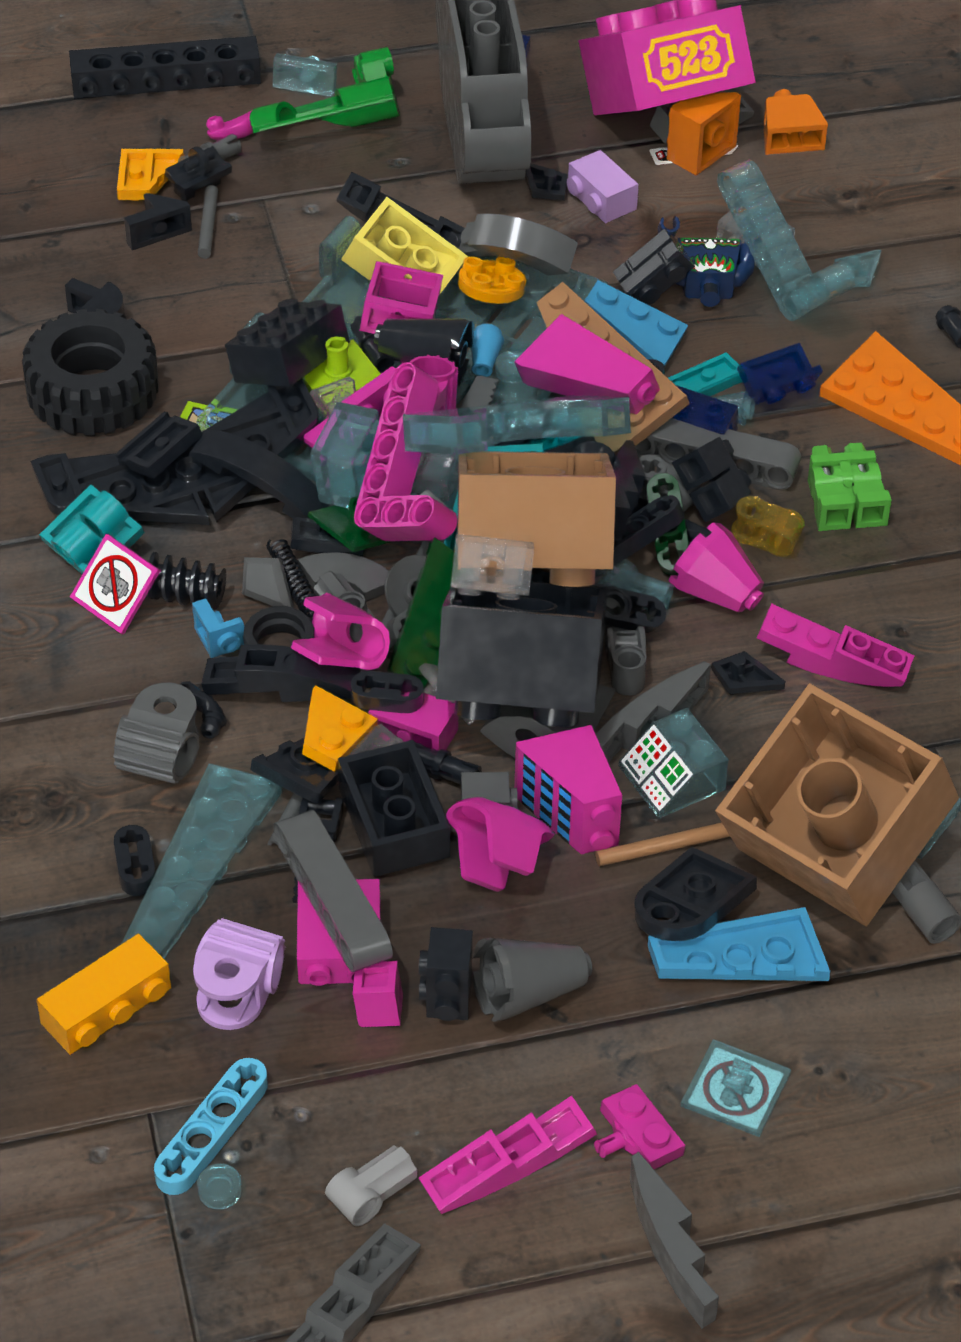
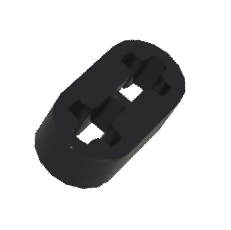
[351,671,424,713]
[114,825,156,896]

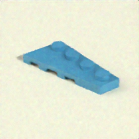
[648,907,830,981]

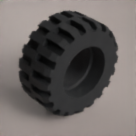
[22,309,159,436]

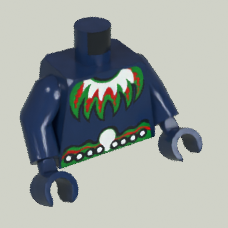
[658,216,761,307]

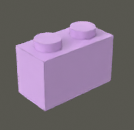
[567,150,638,223]

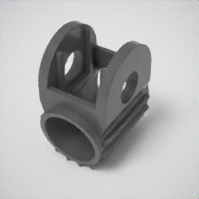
[113,682,199,784]

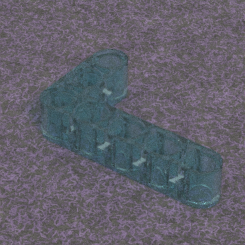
[717,160,855,321]

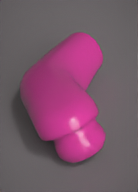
[206,110,253,140]

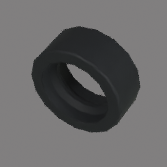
[243,606,314,645]

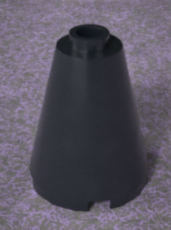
[373,318,474,388]

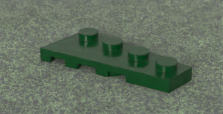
[387,537,473,688]

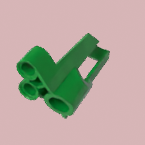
[250,47,400,133]

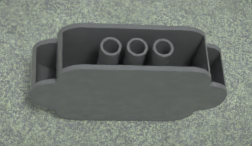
[435,0,531,184]

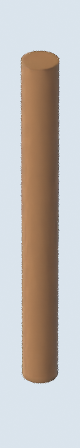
[595,822,730,867]

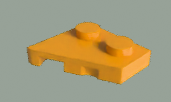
[117,149,184,201]
[302,686,378,772]

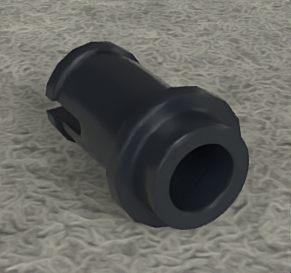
[935,305,961,348]

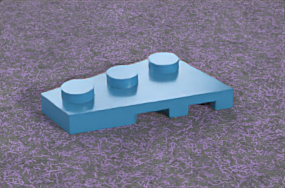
[584,280,688,366]

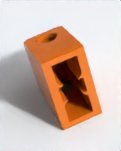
[763,89,828,155]

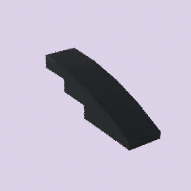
[613,440,646,540]

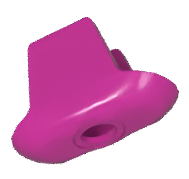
[291,593,390,670]
[446,797,555,892]

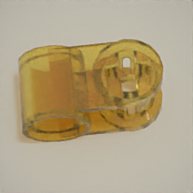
[731,496,805,557]

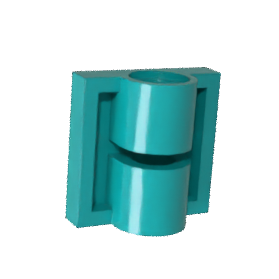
[39,485,144,574]

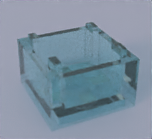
[311,401,379,508]

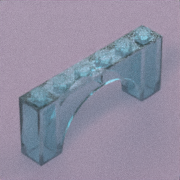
[403,395,631,454]

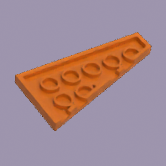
[819,331,961,466]

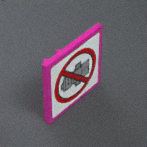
[70,534,161,634]

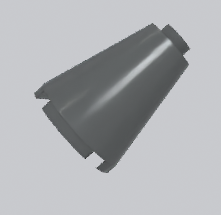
[472,938,592,1022]

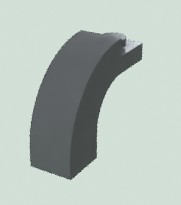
[459,214,578,276]

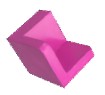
[353,961,403,1027]

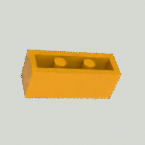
[37,933,171,1055]

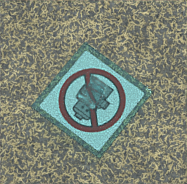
[680,1039,791,1137]

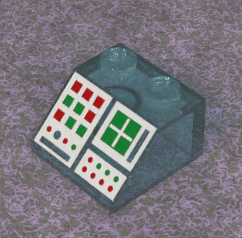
[618,708,729,819]

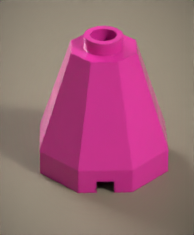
[669,522,764,612]

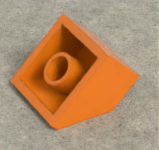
[667,92,741,176]

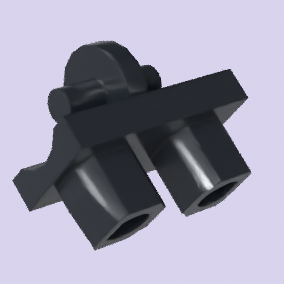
[165,146,232,201]

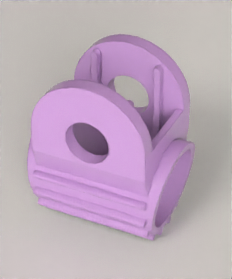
[193,918,286,1030]

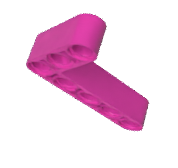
[354,362,457,541]

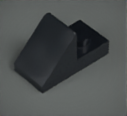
[124,193,192,251]

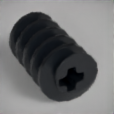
[148,552,226,611]

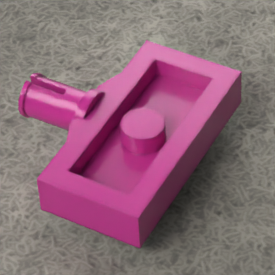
[594,1084,686,1169]

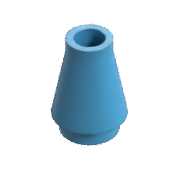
[471,324,504,377]

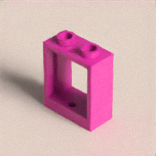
[360,261,443,334]

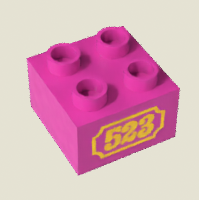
[578,0,756,115]

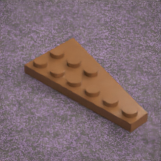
[536,282,690,456]

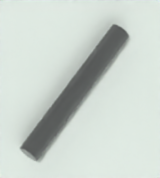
[198,185,218,259]

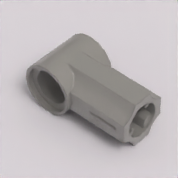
[325,1145,417,1227]

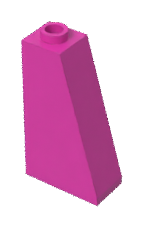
[514,314,660,415]

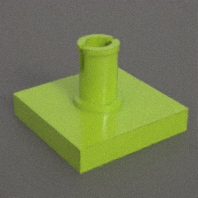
[302,337,381,413]

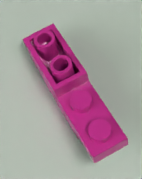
[757,603,914,687]

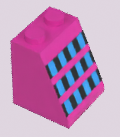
[515,725,622,854]

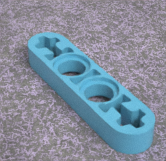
[154,1058,268,1195]

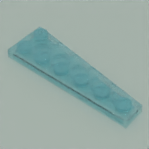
[122,763,282,959]

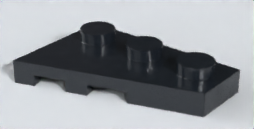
[250,728,378,805]

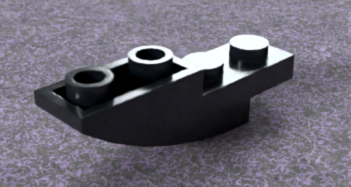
[201,644,361,702]

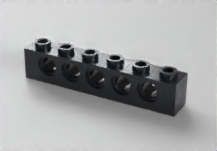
[69,36,261,99]

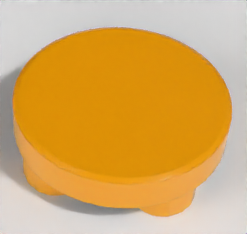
[458,257,526,304]

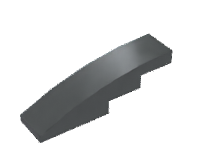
[596,661,711,763]
[629,1152,719,1329]
[285,1223,421,1342]

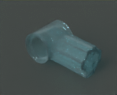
[596,559,674,610]

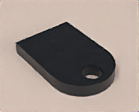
[635,847,757,941]

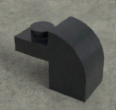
[65,278,125,315]

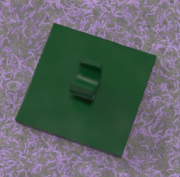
[308,496,394,552]

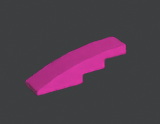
[419,1095,597,1214]

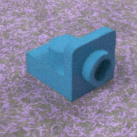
[192,599,244,658]

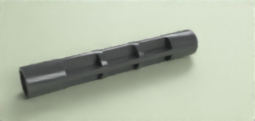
[892,860,961,944]

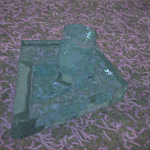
[834,249,881,287]

